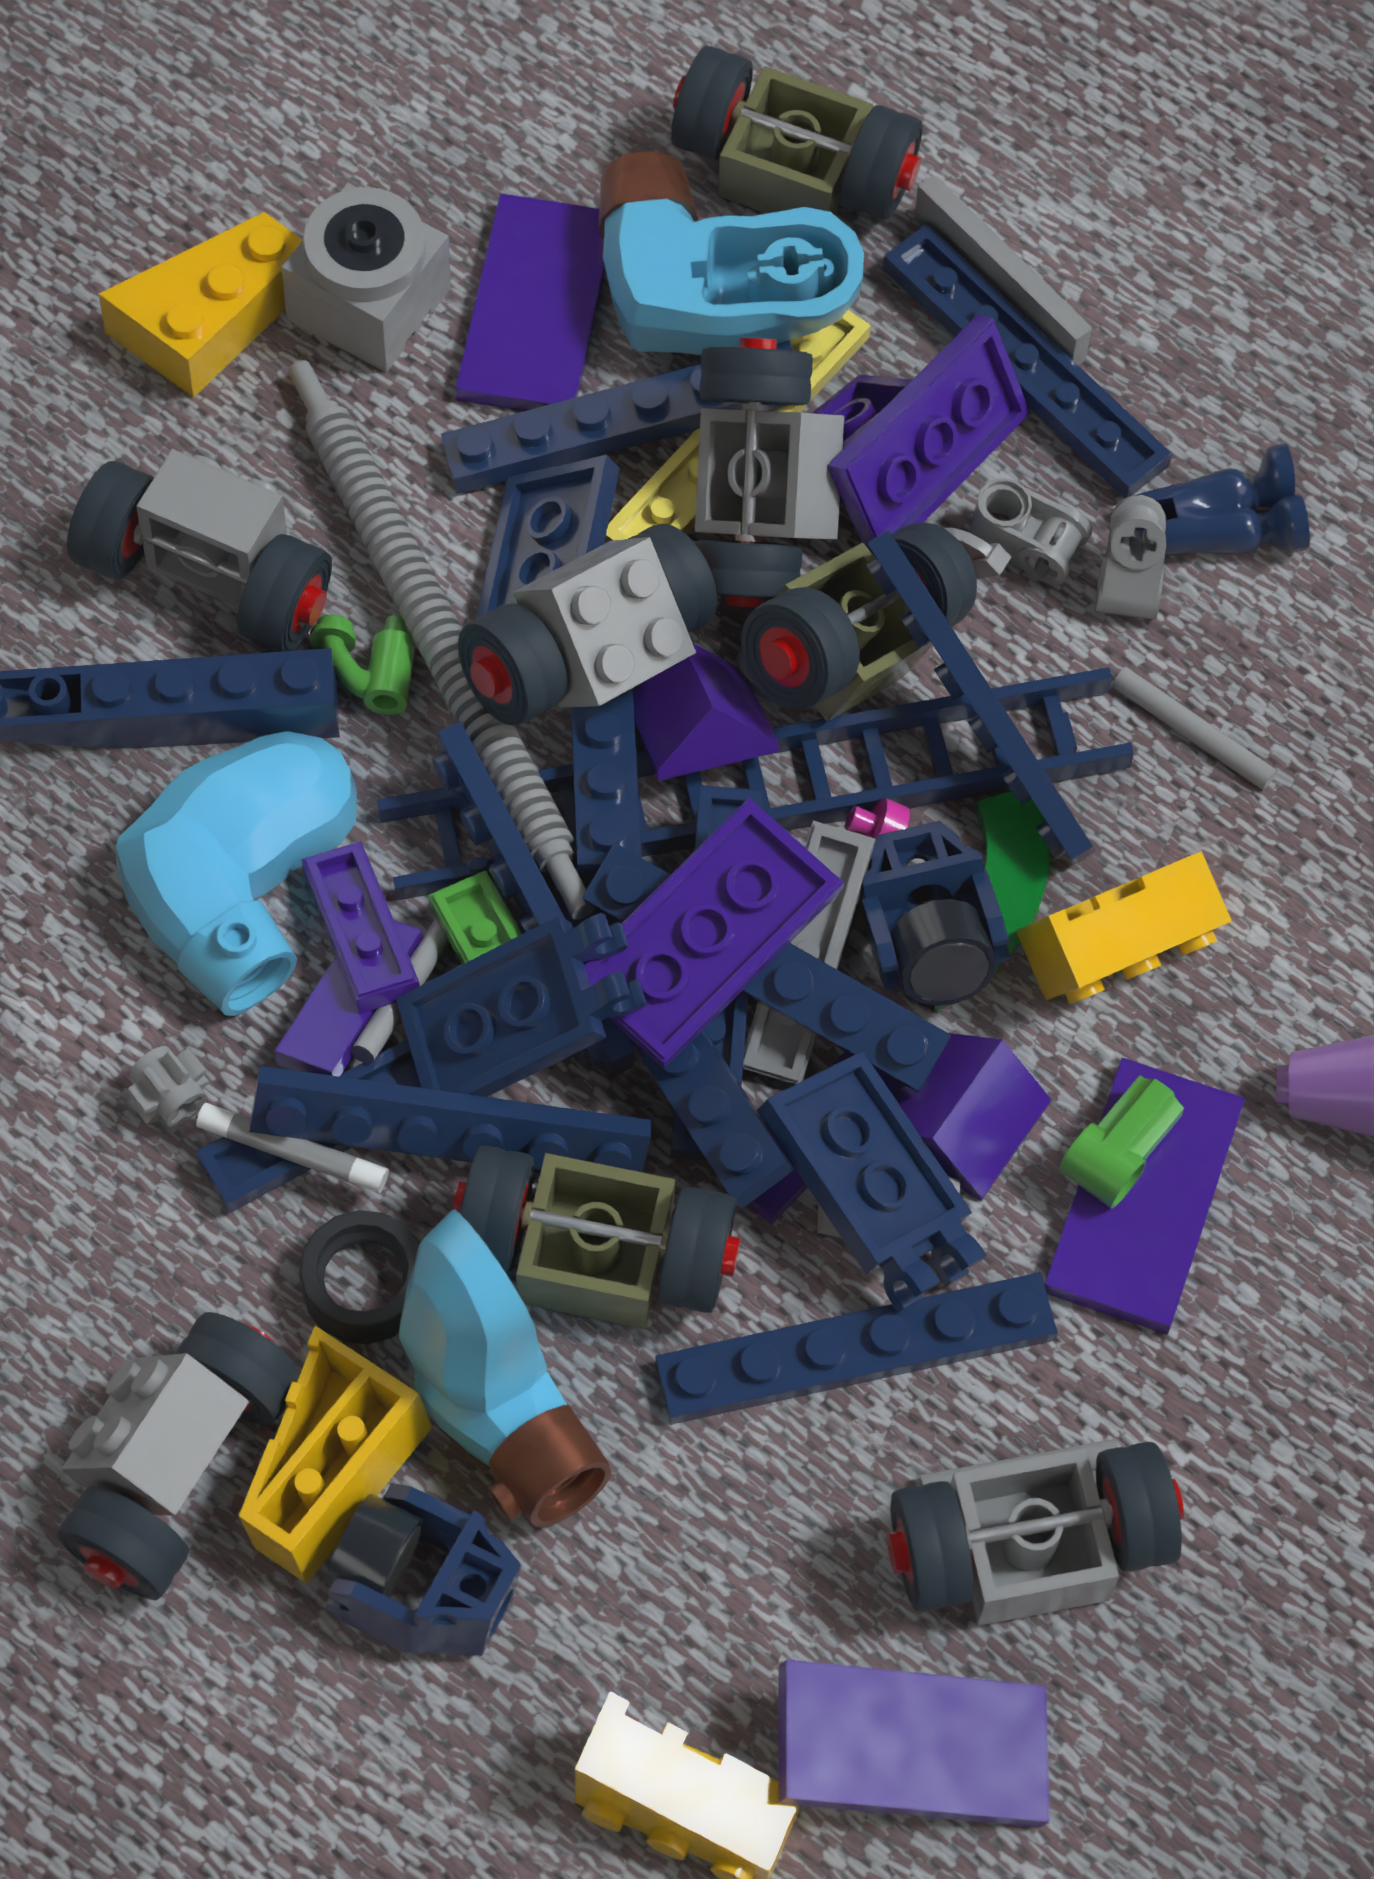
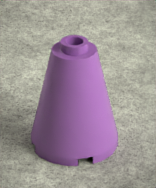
[1276,1035,1374,1137]

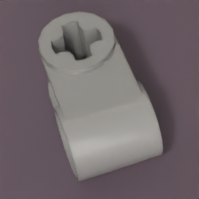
[970,478,1092,585]
[1095,495,1166,620]

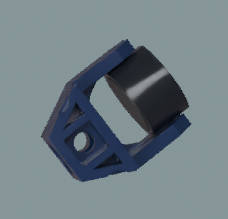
[862,821,1011,1006]
[325,1483,521,1656]

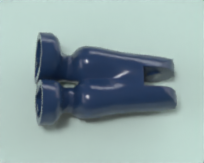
[1134,444,1310,556]

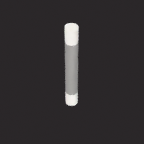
[196,1103,389,1194]

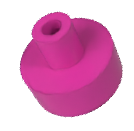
[845,798,910,860]

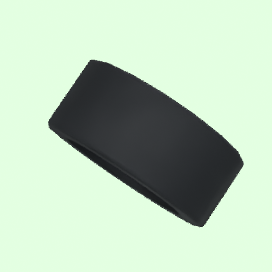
[299,1210,420,1344]

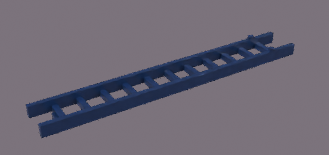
[377,667,1134,901]

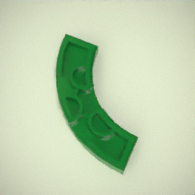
[931,790,1050,1012]

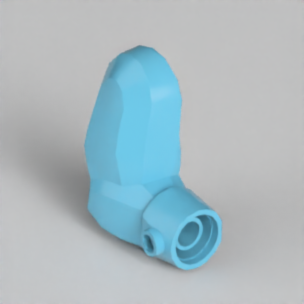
[116,731,357,1016]

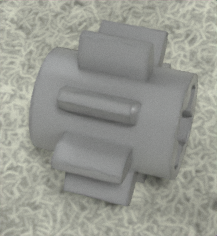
[127,1046,210,1127]

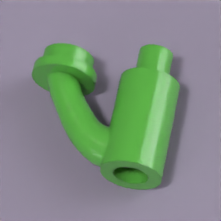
[309,615,416,715]

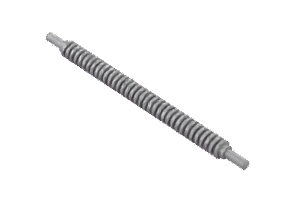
[288,360,595,920]

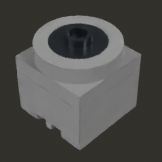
[282,183,451,373]

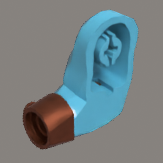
[599,151,864,355]
[399,1209,612,1527]

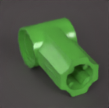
[1059,1076,1184,1209]

